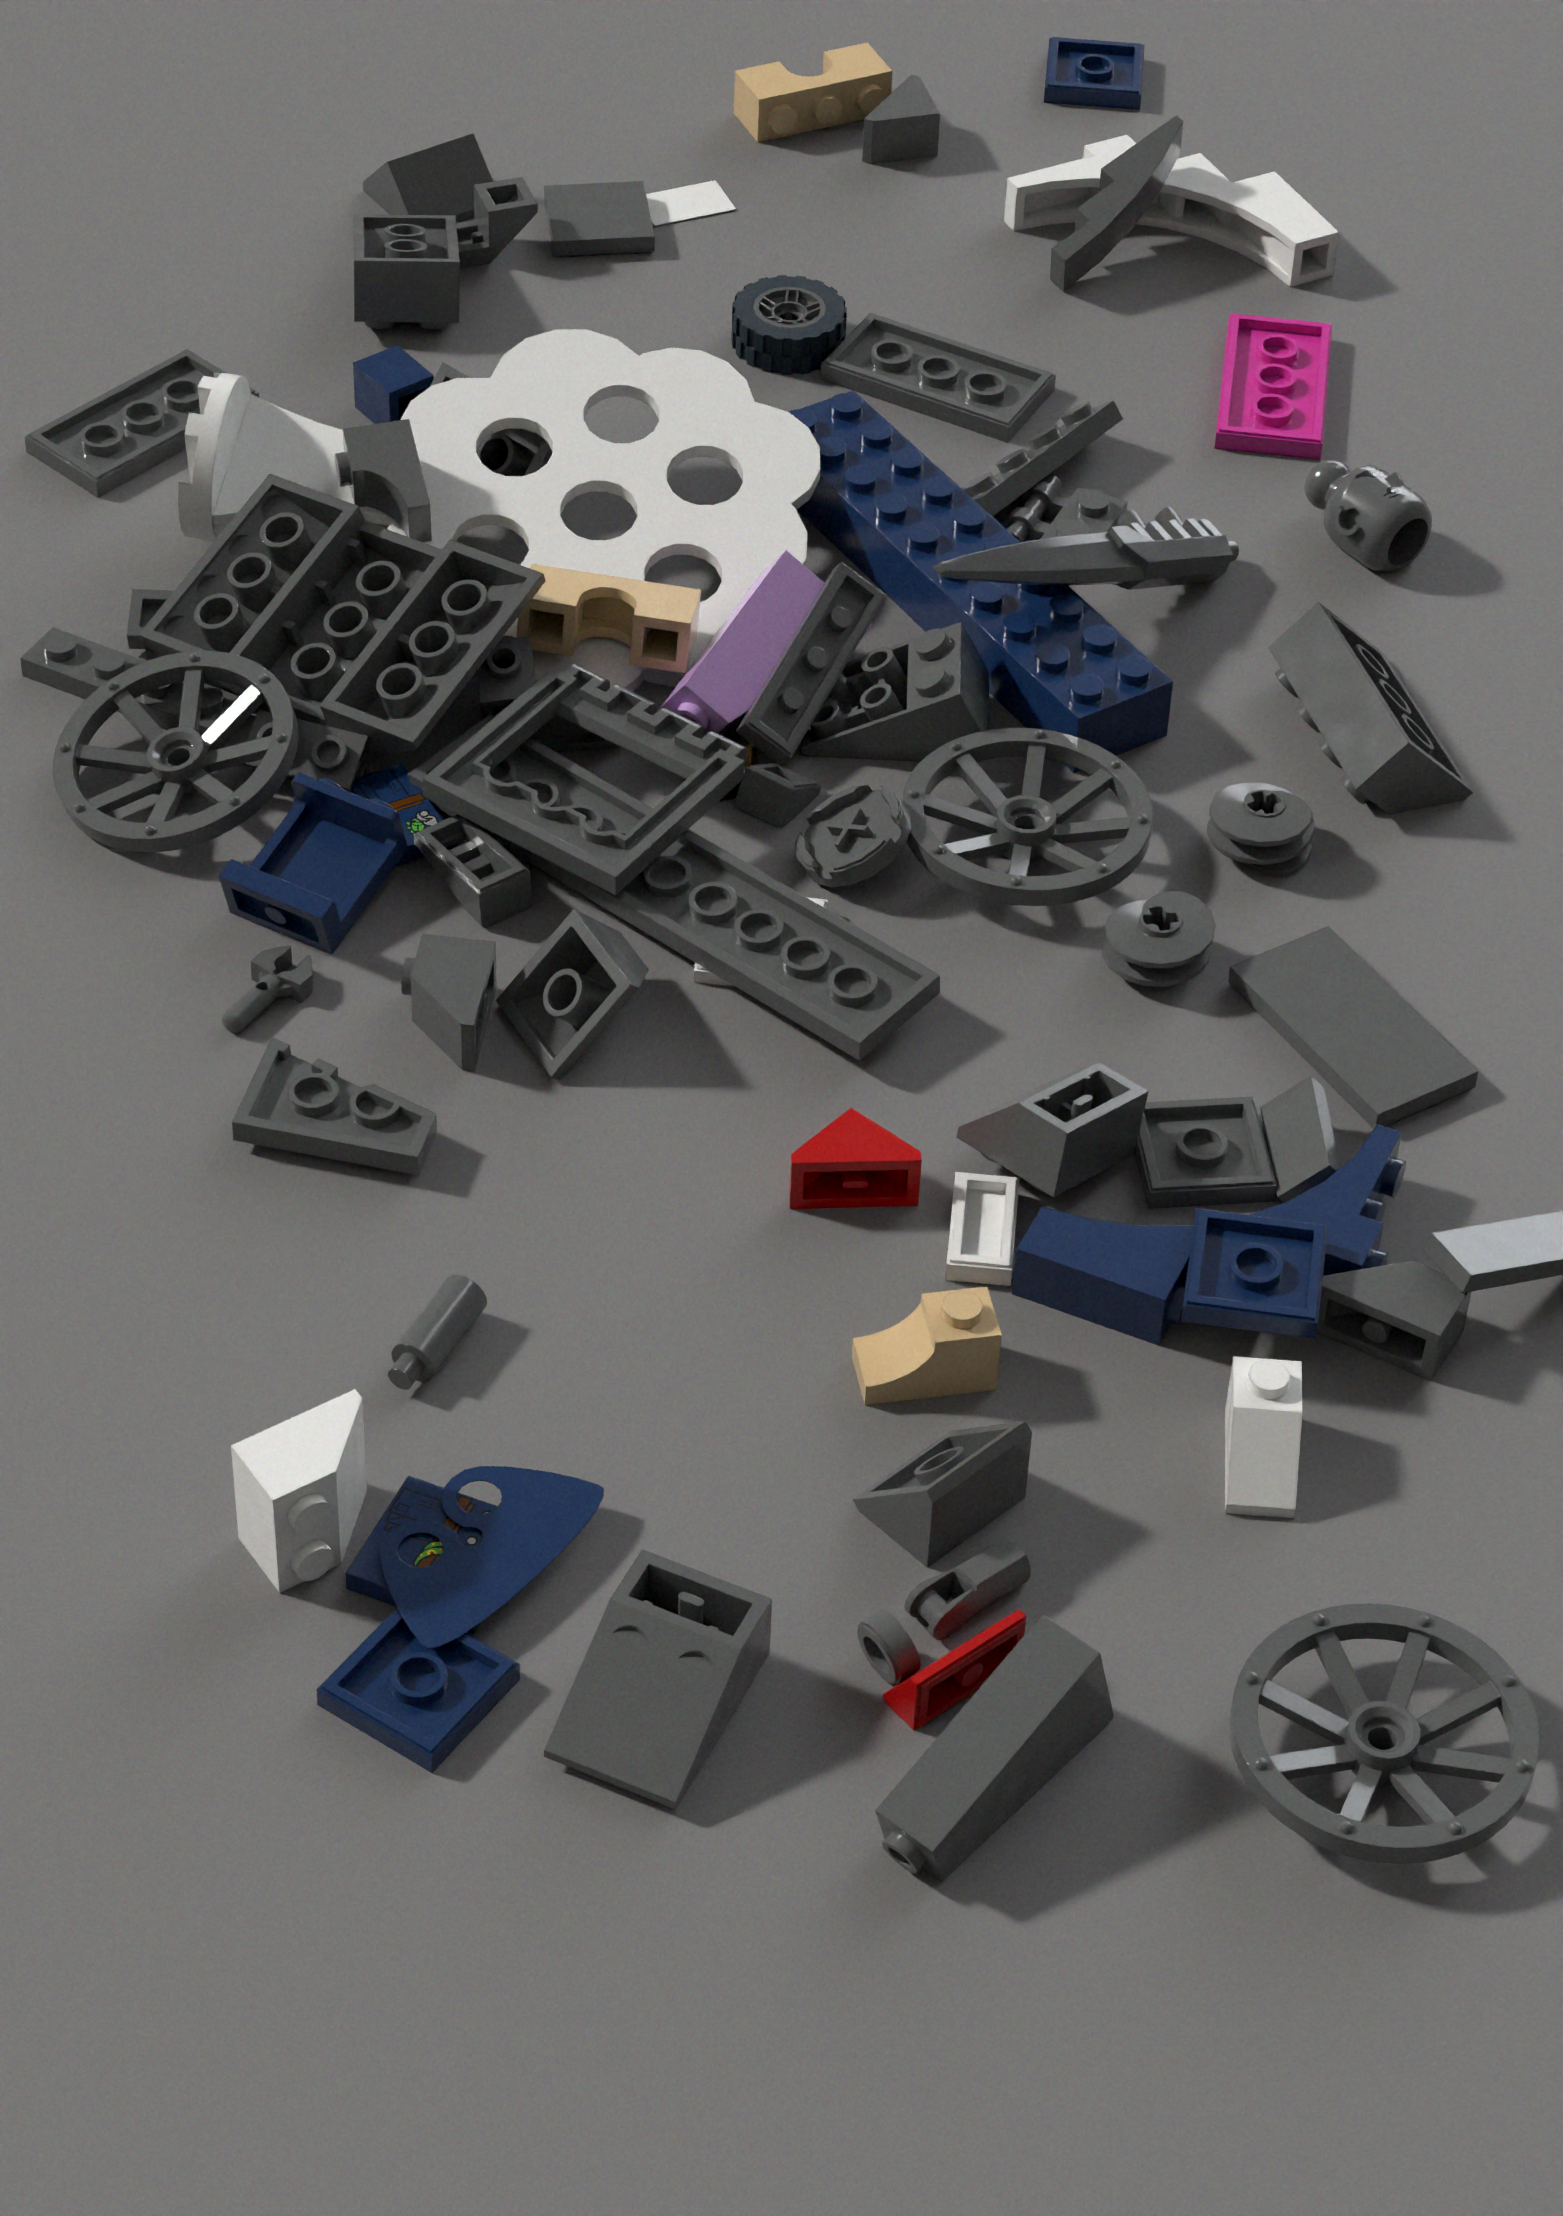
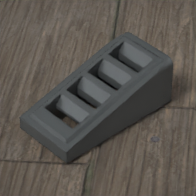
[413,814,532,928]

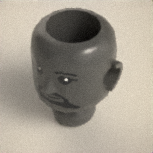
[1304,460,1432,573]

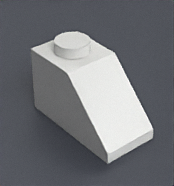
[1225,1356,1302,1518]

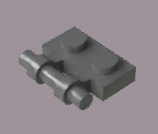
[1004,474,1128,542]

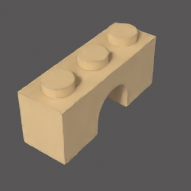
[734,42,893,142]
[516,564,701,674]

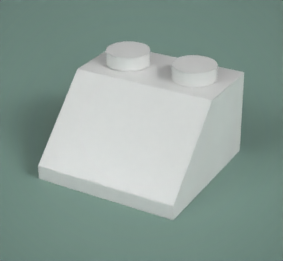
[231,1389,367,1593]

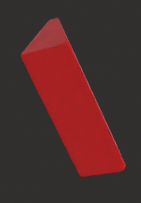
[882,1609,1027,1730]

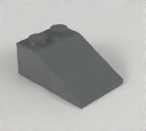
[353,214,460,329]

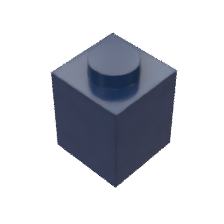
[353,345,434,424]

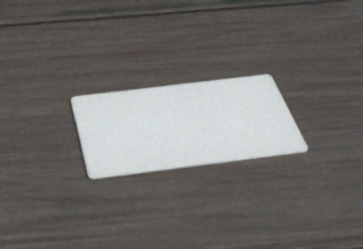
[646,180,736,226]

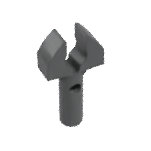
[222,946,313,1033]

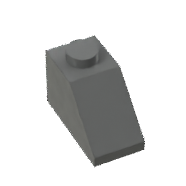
[401,934,497,1072]
[1317,1261,1471,1381]

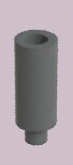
[388,1275,487,1390]

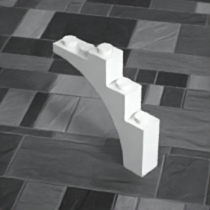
[1004,135,1339,287]

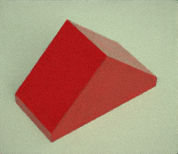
[789,1108,922,1209]

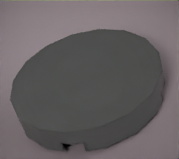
[795,785,911,887]

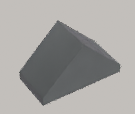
[862,75,940,164]

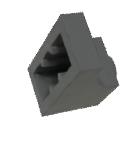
[335,419,432,542]

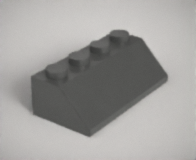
[1268,602,1474,814]

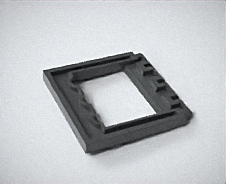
[422,664,748,895]

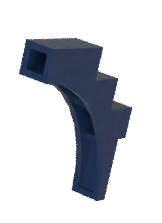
[1012,1124,1406,1346]

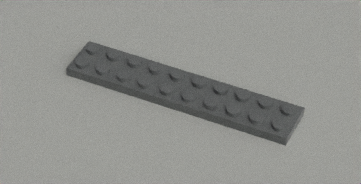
[408,714,940,1061]

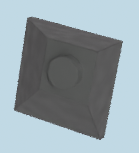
[495,909,649,1081]

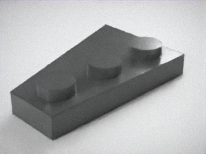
[232,1037,437,1175]

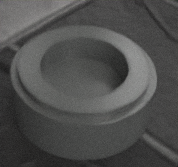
[857,1609,921,1684]

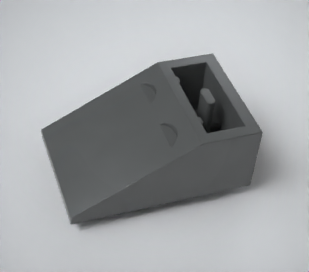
[801,622,989,762]
[544,1549,772,1809]

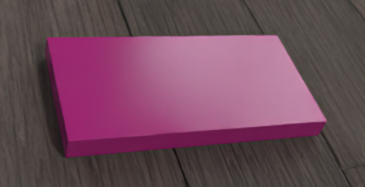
[1214,313,1333,460]

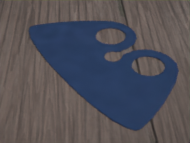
[379,1466,604,1649]

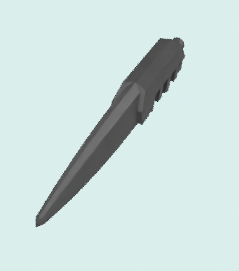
[932,507,1239,590]

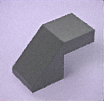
[456,177,538,269]

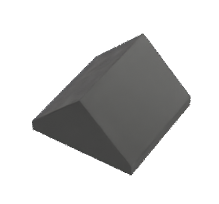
[363,133,493,223]
[853,1421,1032,1568]

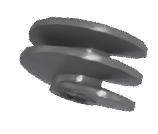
[1207,782,1315,876]
[1102,891,1216,987]

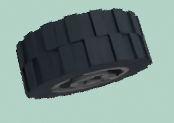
[731,275,847,375]

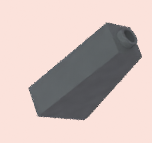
[875,1614,1114,1882]

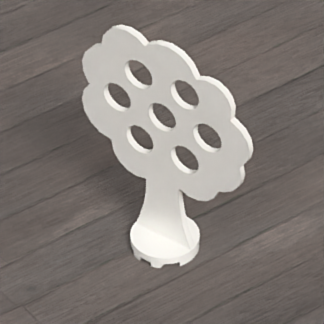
[178,329,820,692]

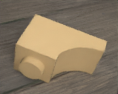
[852,1286,1002,1405]

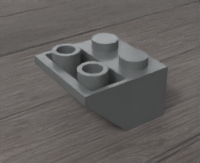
[956,1062,1149,1198]

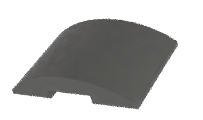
[139,474,546,754]

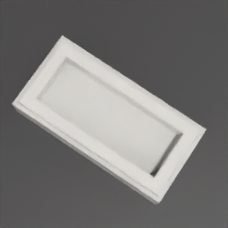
[945,1172,1020,1286]

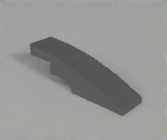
[1050,115,1183,292]

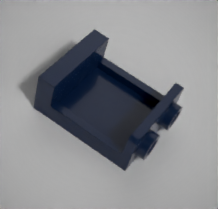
[219,772,408,955]

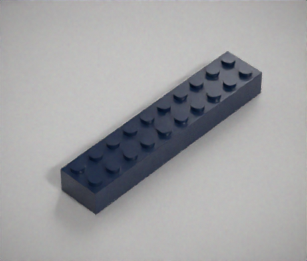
[789,390,1173,773]

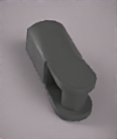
[904,1536,1031,1640]

